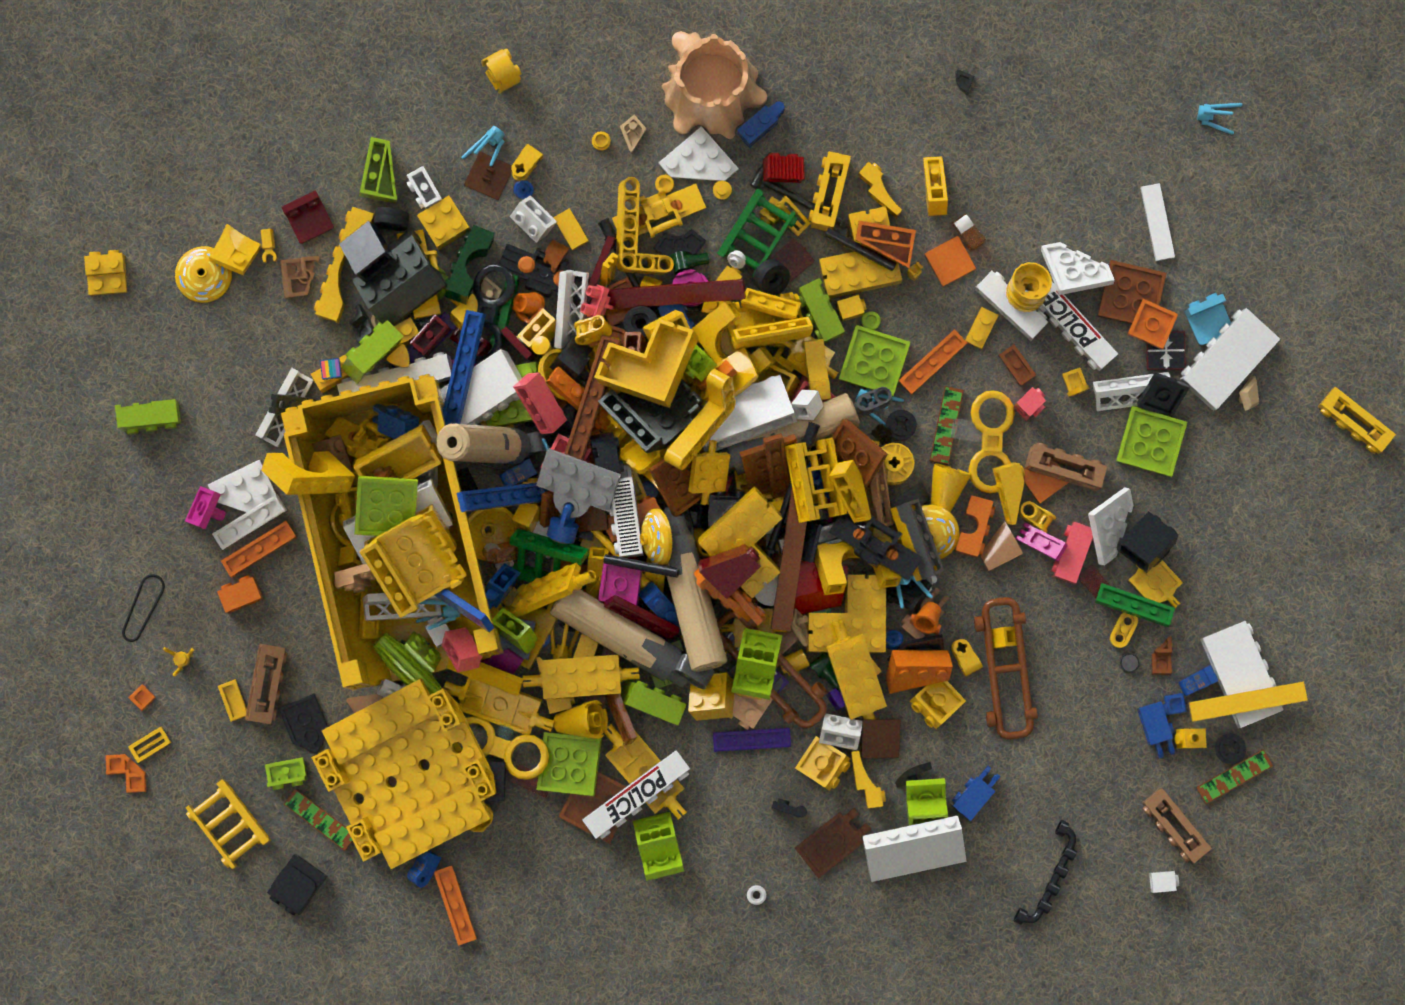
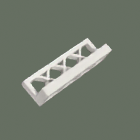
[554,270,589,349]
[256,368,314,447]
[1093,372,1170,411]
[363,593,441,621]

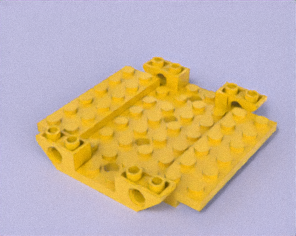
[311,678,496,869]

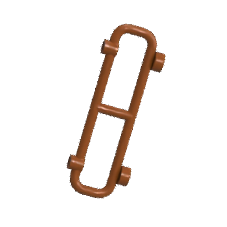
[974,597,1038,740]
[717,610,828,728]

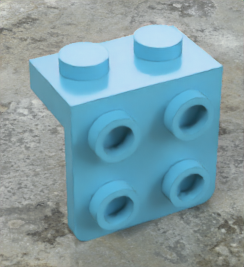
[1184,293,1231,345]

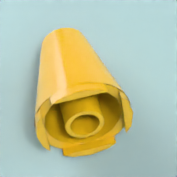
[931,463,970,512]
[553,700,608,739]

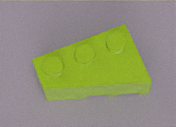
[359,137,397,204]
[798,278,845,344]
[341,320,404,384]
[115,399,181,435]
[620,680,687,725]

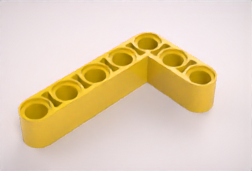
[616,177,674,275]
[664,369,736,470]

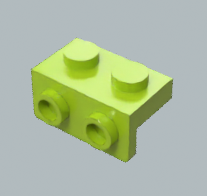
[685,345,717,382]
[265,757,308,790]

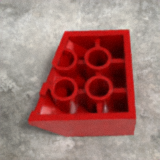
[794,561,848,614]

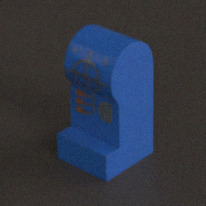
[499,459,538,486]
[1178,665,1218,696]
[407,850,441,888]

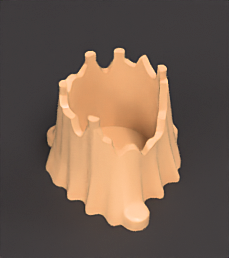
[662,31,767,139]

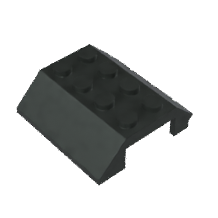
[352,229,448,326]
[598,379,703,453]

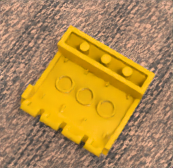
[726,292,813,350]
[360,513,467,618]

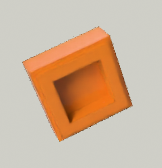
[128,684,156,711]

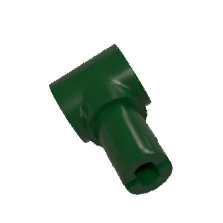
[670,251,709,275]
[809,653,840,690]

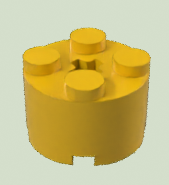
[481,48,522,94]

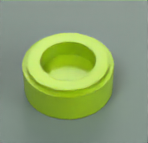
[861,311,881,330]

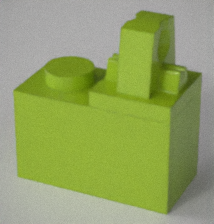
[492,608,538,654]

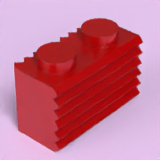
[763,153,805,183]

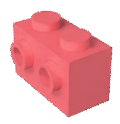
[1014,387,1046,421]
[442,627,482,672]

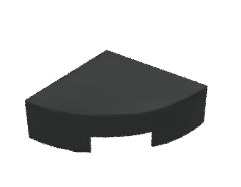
[956,69,975,94]

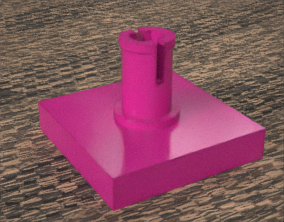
[185,486,226,530]
[598,562,642,606]

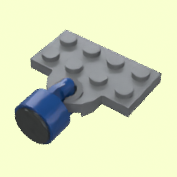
[536,448,621,544]

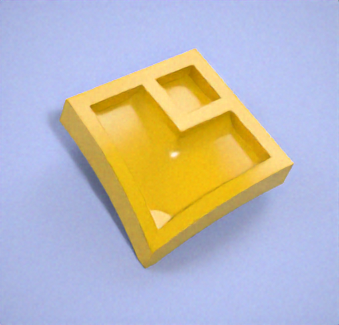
[209,224,261,275]
[714,347,759,397]

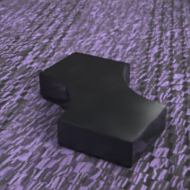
[653,229,706,257]

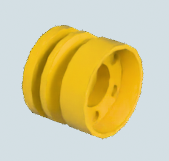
[1006,262,1052,312]
[878,443,915,486]

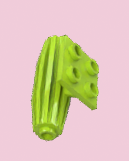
[372,631,441,695]

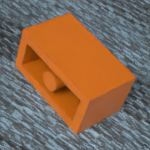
[217,575,264,614]

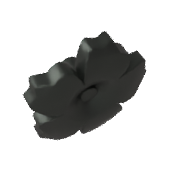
[871,423,893,445]

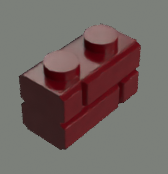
[410,315,451,358]

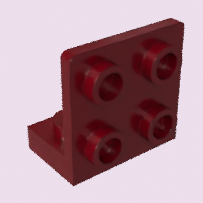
[281,190,334,244]

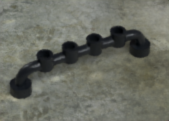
[1013,820,1077,925]

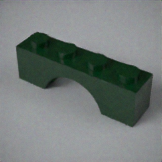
[444,225,495,305]

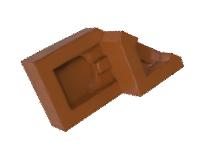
[543,240,570,273]
[1152,637,1172,675]

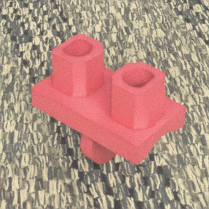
[580,284,613,318]

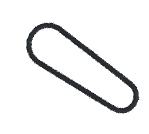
[122,574,165,642]

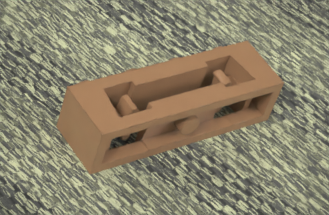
[1024,443,1107,491]
[864,462,893,528]
[245,644,287,724]
[1142,788,1212,864]

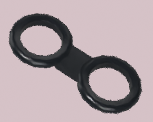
[473,264,515,364]

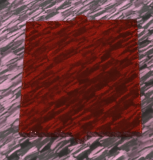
[770,238,815,282]

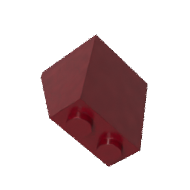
[698,544,761,599]

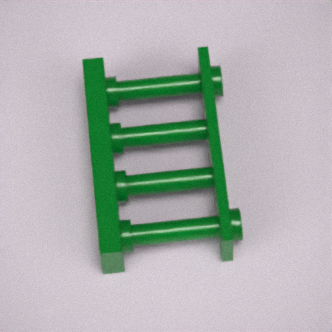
[717,188,798,277]
[509,528,589,591]

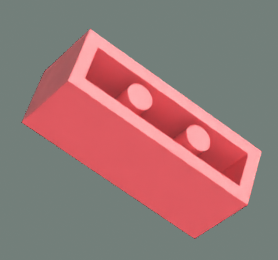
[513,372,567,434]
[1051,522,1093,585]

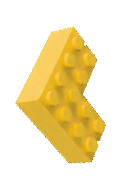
[819,206,902,299]
[594,318,699,408]
[354,424,443,479]
[698,486,783,598]
[806,575,886,653]

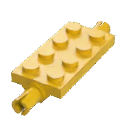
[503,562,596,617]
[826,620,887,719]
[523,655,640,699]
[444,677,555,735]
[603,724,687,820]

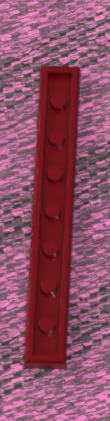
[607,279,746,309]

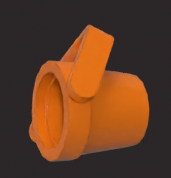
[512,292,545,324]
[910,602,942,635]

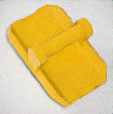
[619,439,667,474]

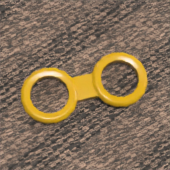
[968,390,1015,494]
[454,716,549,780]

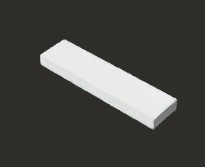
[1140,183,1175,261]
[212,494,287,550]

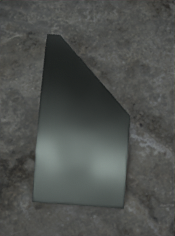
[349,304,374,345]
[895,762,932,788]

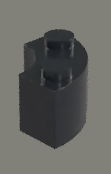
[590,432,624,478]

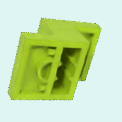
[732,628,782,700]
[906,778,948,826]
[633,812,684,881]

